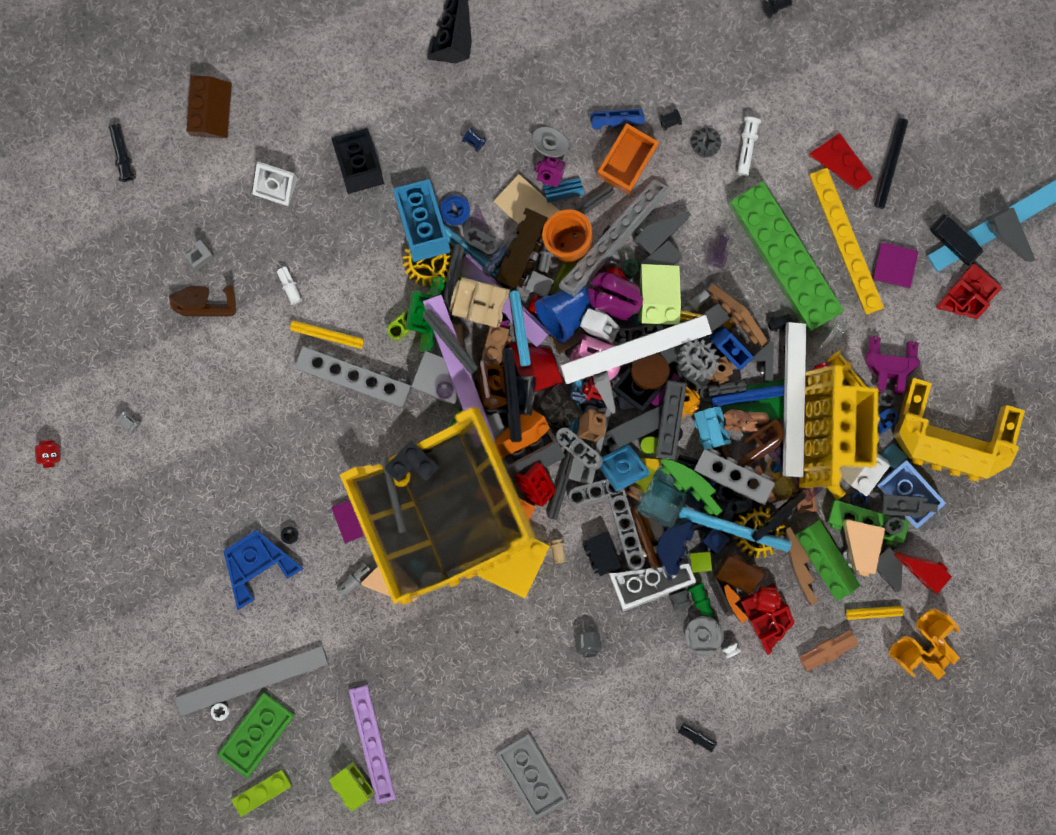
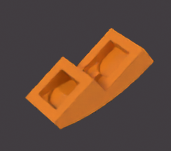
[722,584,748,623]

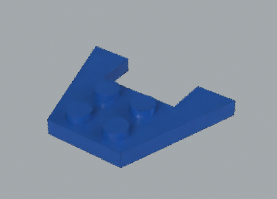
[224,530,304,610]

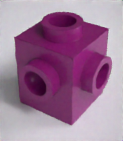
[535,156,567,187]

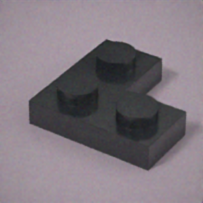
[384,440,439,482]

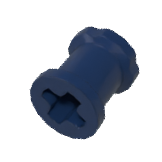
[462,128,487,152]

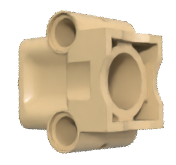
[450,277,510,328]

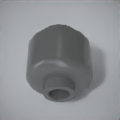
[575,628,602,658]

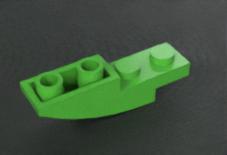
[660,458,722,517]

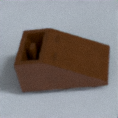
[714,554,765,594]

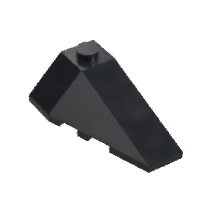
[427,0,472,64]

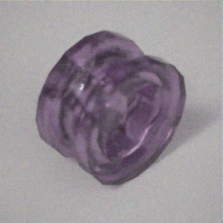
[436,381,454,399]

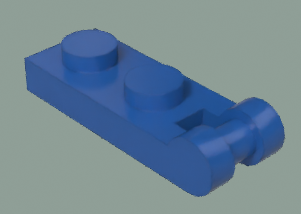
[590,109,645,129]

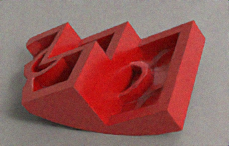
[936,262,1003,319]
[509,343,563,392]
[739,583,795,655]

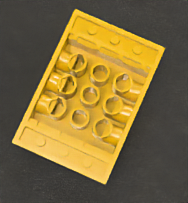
[799,365,879,488]

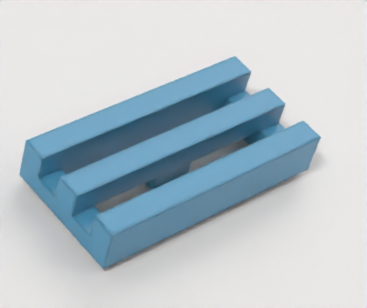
[543,178,585,203]

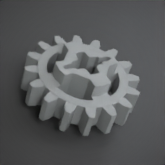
[678,339,720,381]

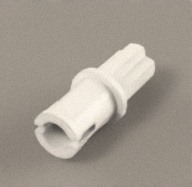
[277,267,302,305]

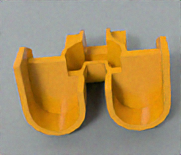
[888,608,960,680]

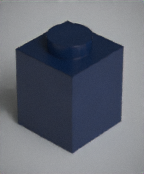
[701,528,730,554]

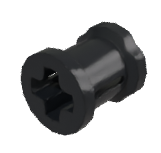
[658,109,682,131]

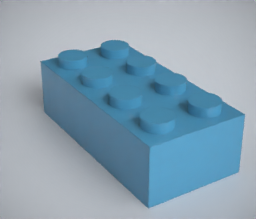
[393,179,450,262]

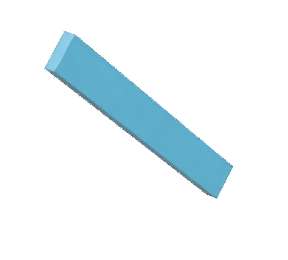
[927,180,1056,272]

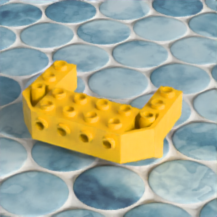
[893,378,1025,482]

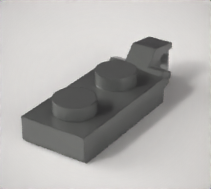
[882,494,938,517]

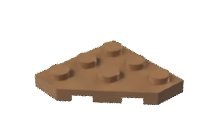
[708,284,769,348]

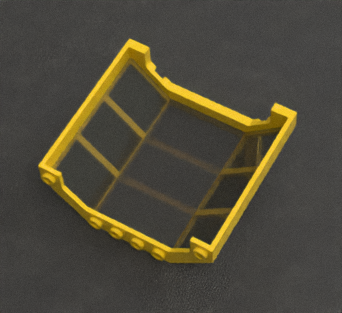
[340,407,536,606]

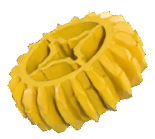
[403,248,452,287]
[733,506,785,558]

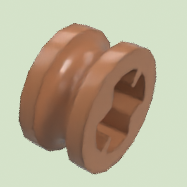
[625,485,644,501]

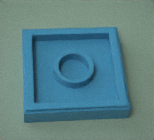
[600,444,650,492]

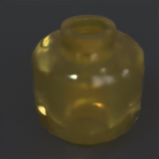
[770,471,796,501]

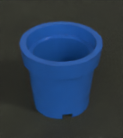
[535,286,596,343]

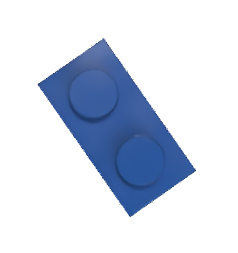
[709,326,754,371]

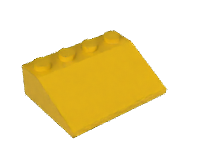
[456,513,550,598]

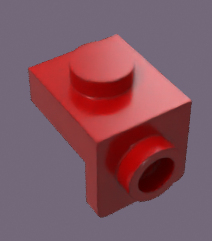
[583,376,613,401]

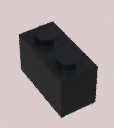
[583,532,621,576]

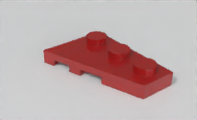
[808,133,873,190]

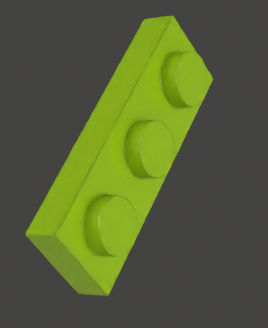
[231,769,292,817]

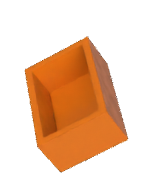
[597,123,659,195]

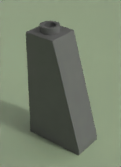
[603,405,663,454]

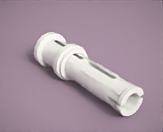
[737,117,761,176]

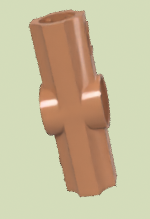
[799,630,859,672]

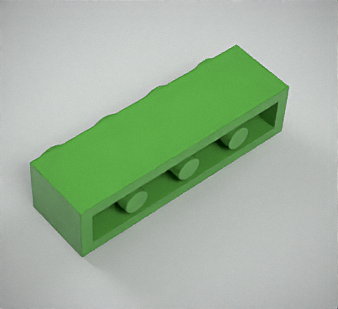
[795,520,861,601]

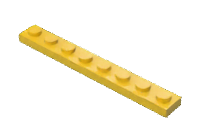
[809,168,884,315]

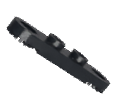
[751,489,807,542]

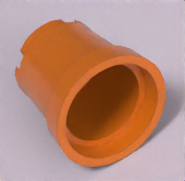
[542,209,593,266]

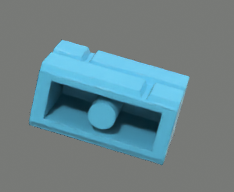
[694,406,731,450]

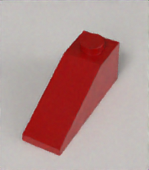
[893,552,952,594]

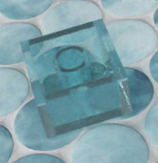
[637,477,687,528]

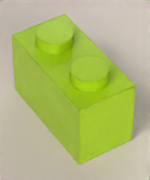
[329,762,376,812]

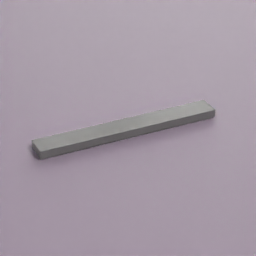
[559,179,670,297]
[175,646,329,716]

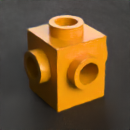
[681,386,700,419]

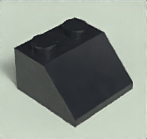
[612,364,666,413]

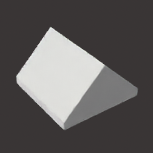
[252,162,297,206]

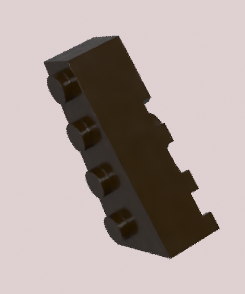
[495,208,548,291]

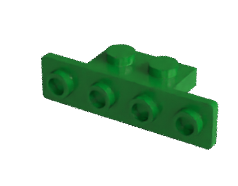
[405,276,444,353]

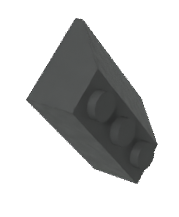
[501,429,565,485]

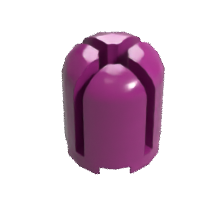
[587,272,643,320]

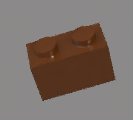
[475,360,507,410]

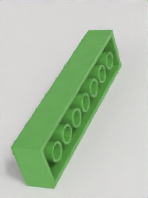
[729,182,844,333]

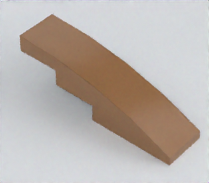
[784,527,818,605]

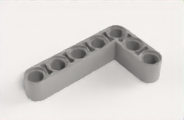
[568,479,645,571]

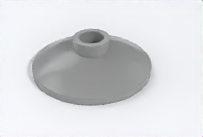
[532,127,568,157]

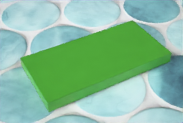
[217,692,295,779]

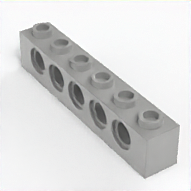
[295,345,411,409]

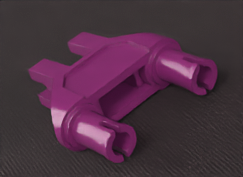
[864,336,920,395]

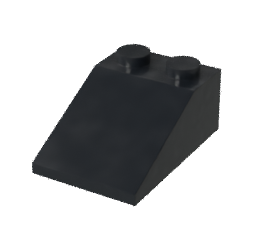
[331,128,384,194]

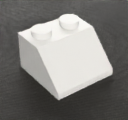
[840,453,890,496]

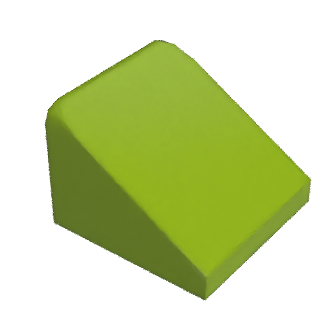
[690,552,712,573]

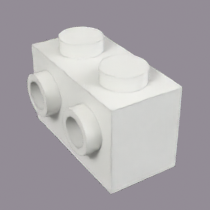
[580,309,620,344]

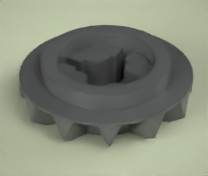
[691,127,722,157]

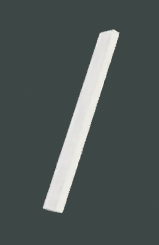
[560,315,712,384]
[783,322,806,477]

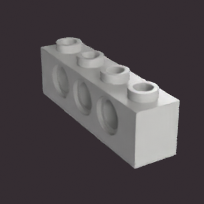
[694,449,775,505]

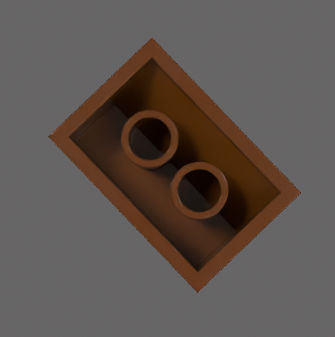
[186,75,232,139]

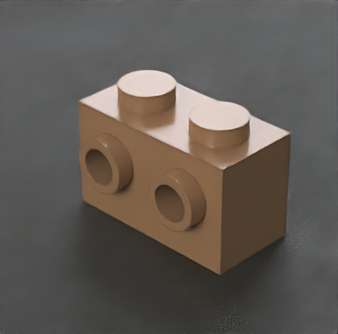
[481,326,512,365]

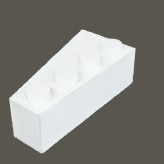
[609,564,696,612]

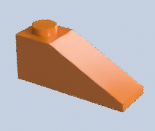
[494,410,550,458]

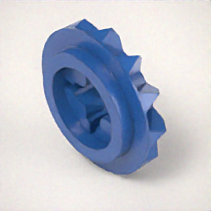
[440,195,470,226]

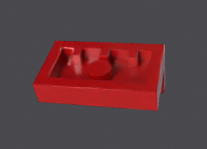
[514,462,555,507]

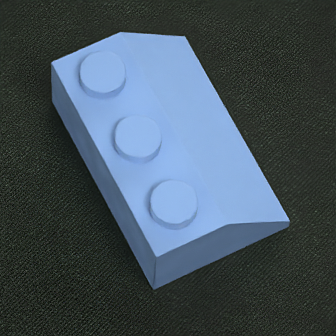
[877,459,946,529]

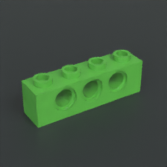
[826,500,909,547]

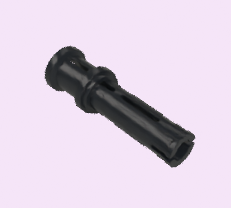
[108,123,136,182]

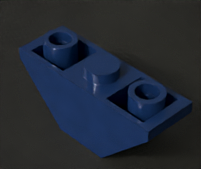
[656,521,694,581]

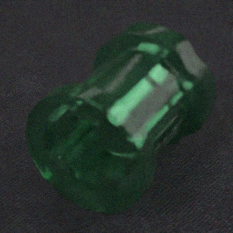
[621,259,639,279]

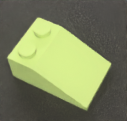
[638,264,681,325]

